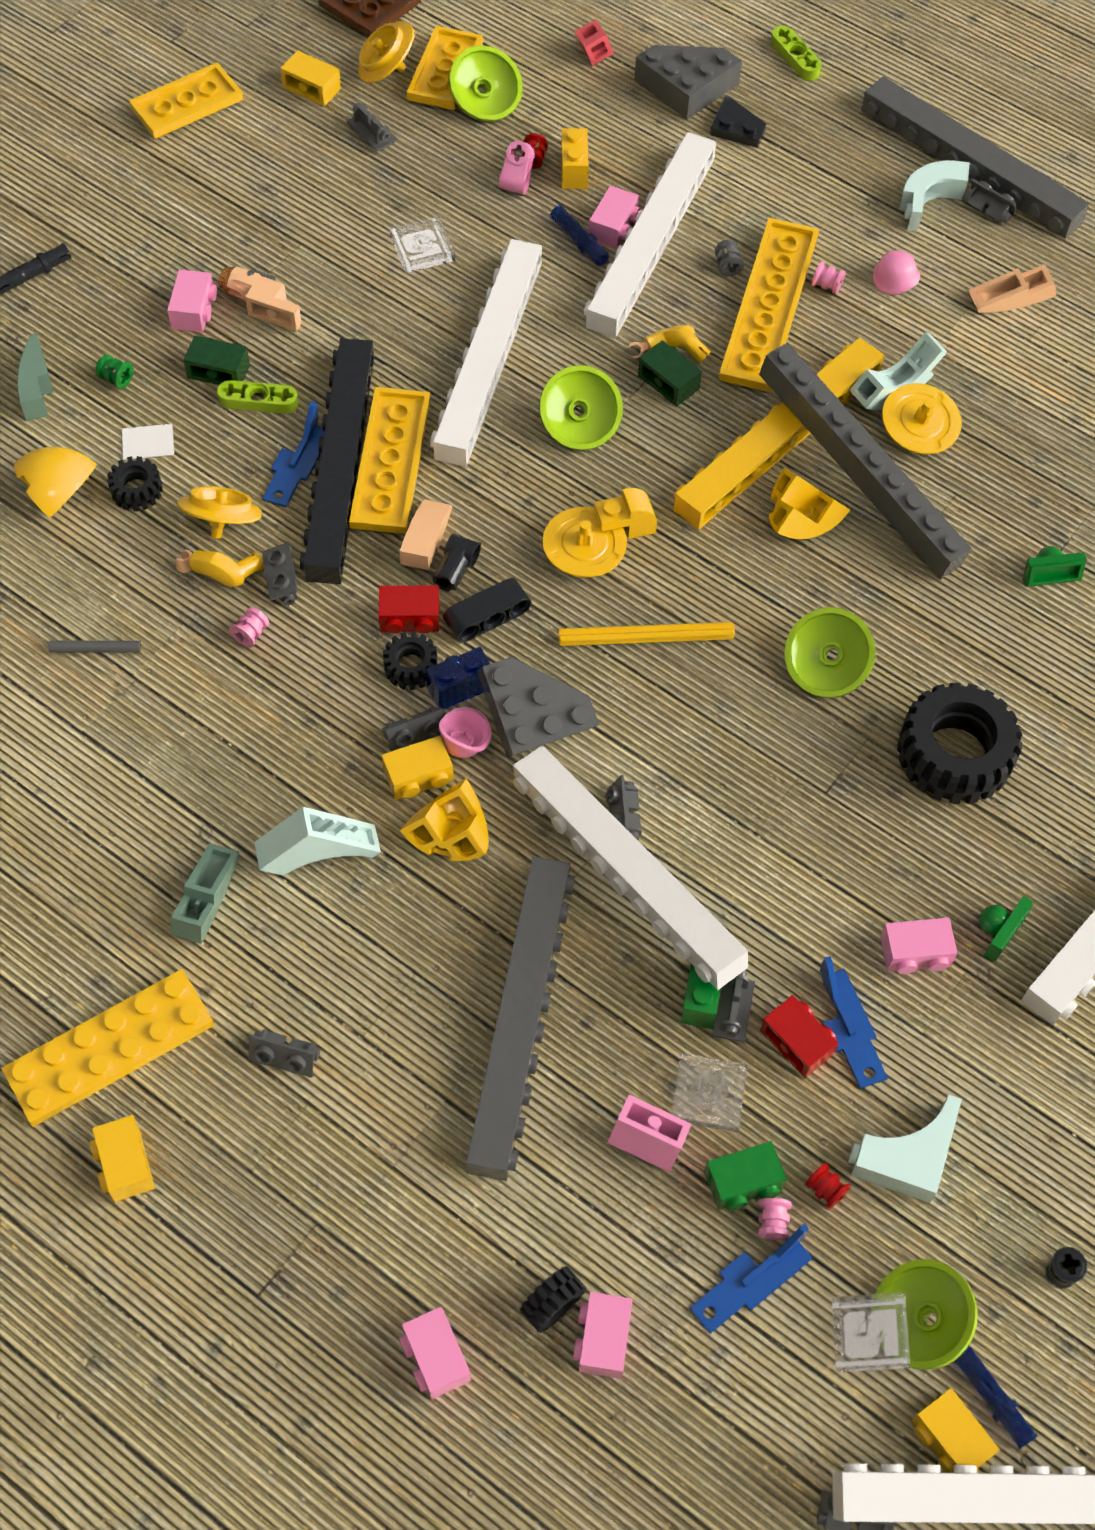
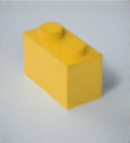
[280,50,341,106]
[561,128,589,189]
[382,736,454,800]
[90,1115,155,1202]
[911,1388,1000,1472]

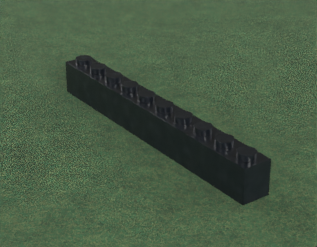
[300,338,374,584]

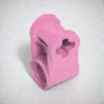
[499,141,534,195]

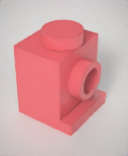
[574,19,614,66]

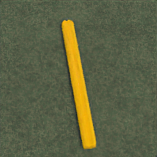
[558,622,735,646]

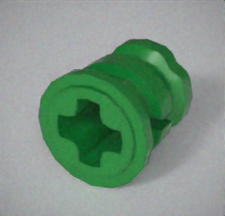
[95,354,134,389]

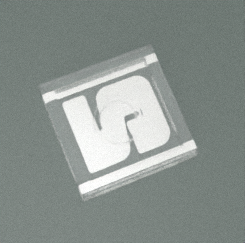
[389,217,456,273]
[832,1292,910,1373]

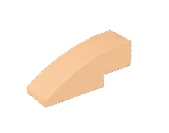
[968,264,1056,313]
[400,499,452,570]

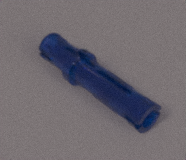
[550,205,609,266]
[955,1344,1038,1450]

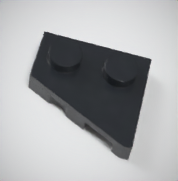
[710,95,766,148]

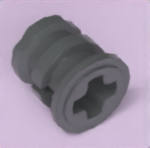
[714,240,744,276]

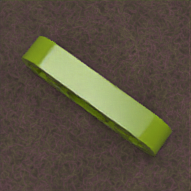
[771,26,822,81]
[217,380,299,414]

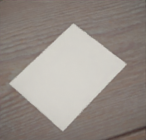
[122,424,174,460]

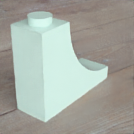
[254,807,381,876]
[848,1095,962,1203]

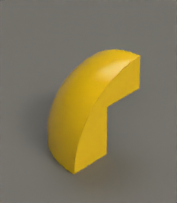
[14,447,97,518]
[769,467,850,539]
[400,778,489,861]

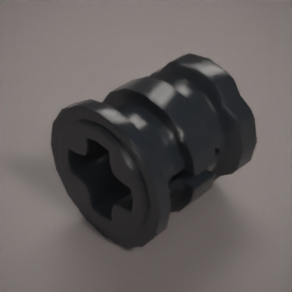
[1045,1247,1087,1289]

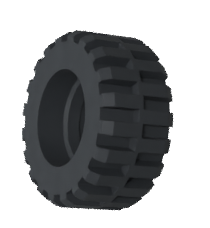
[897,682,1023,804]

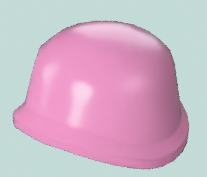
[873,250,920,295]
[438,707,492,758]

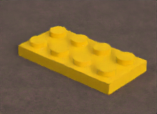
[406,26,483,110]
[129,62,244,139]

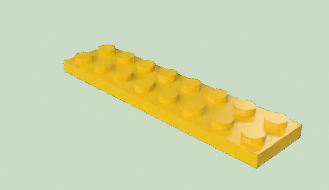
[718,218,820,393]

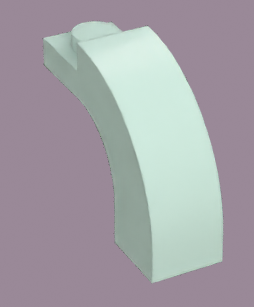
[899,160,970,232]
[850,332,947,410]

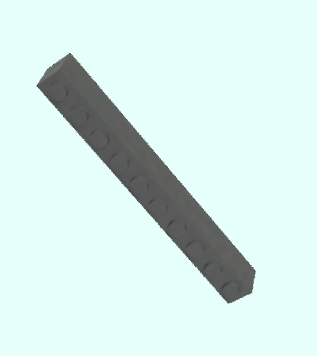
[861,76,1090,238]
[759,342,972,580]
[466,856,575,1181]

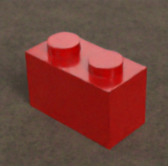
[378,585,440,634]
[760,995,839,1079]

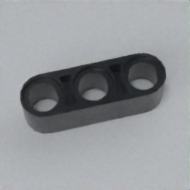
[443,578,532,643]

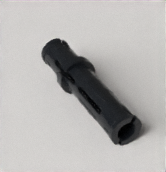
[0,243,72,295]

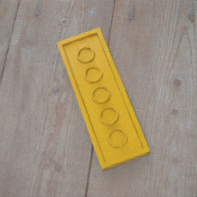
[349,387,431,534]
[1,969,215,1127]

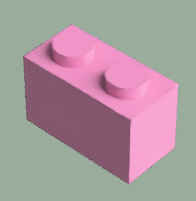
[588,185,641,249]
[167,269,217,332]
[880,918,957,974]
[607,1095,691,1172]
[573,1292,633,1379]
[399,1306,471,1400]

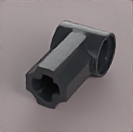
[432,533,481,592]

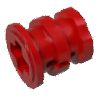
[521,133,548,169]
[804,1163,852,1210]

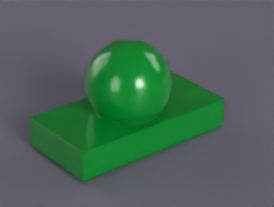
[1022,546,1087,587]
[979,896,1033,962]

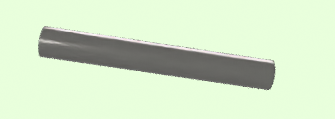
[48,641,141,653]

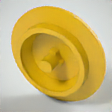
[358,21,414,83]
[882,383,962,454]
[177,486,262,539]
[542,507,627,578]

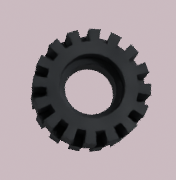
[107,456,163,511]
[383,632,438,690]
[519,1266,587,1333]

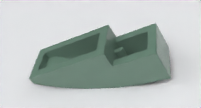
[18,333,53,421]
[170,843,239,944]

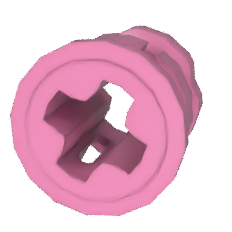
[811,261,846,294]
[229,607,269,648]
[757,1198,792,1240]

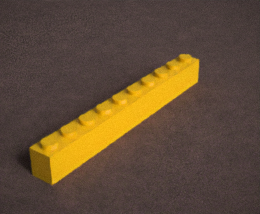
[673,337,885,530]

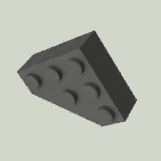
[634,45,742,120]
[477,657,599,758]

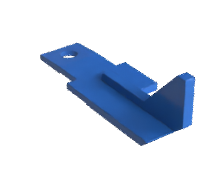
[262,401,325,507]
[820,956,888,1089]
[690,1223,813,1334]

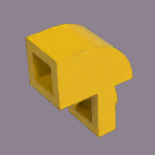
[594,488,657,539]

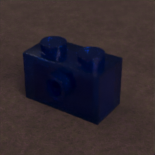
[426,646,490,710]

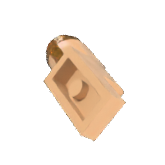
[219,266,301,331]

